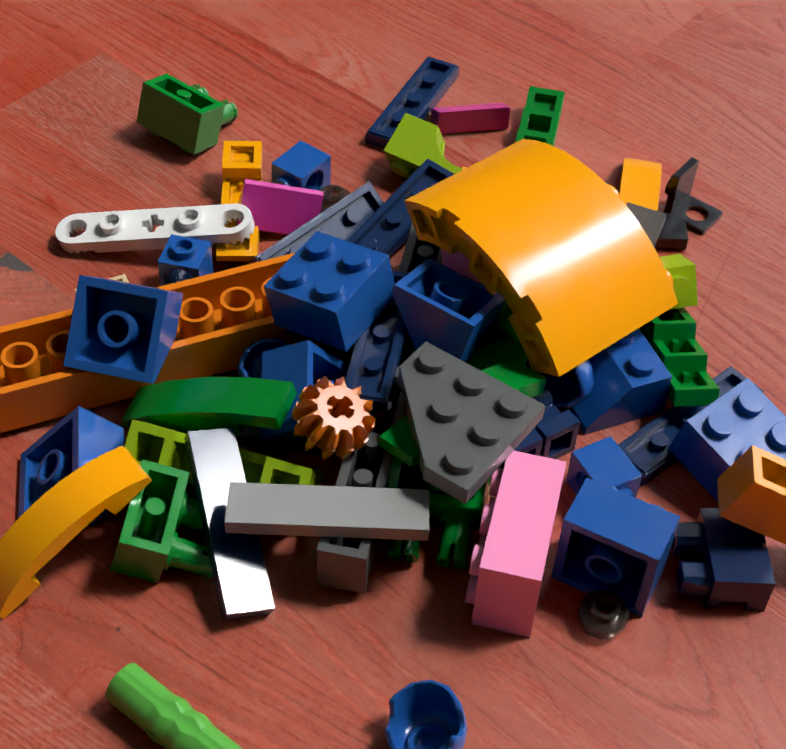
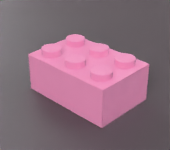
[465,451,566,638]

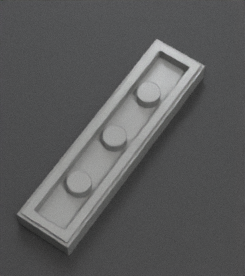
[224,482,430,541]

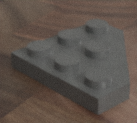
[398,342,546,504]

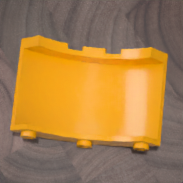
[404,139,678,377]

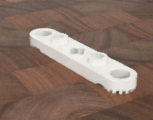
[55,204,255,254]

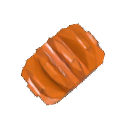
[291,376,376,460]

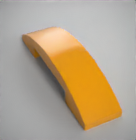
[216,141,262,261]
[619,157,662,211]
[0,446,152,619]

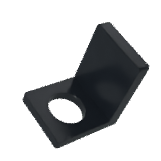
[664,157,723,235]

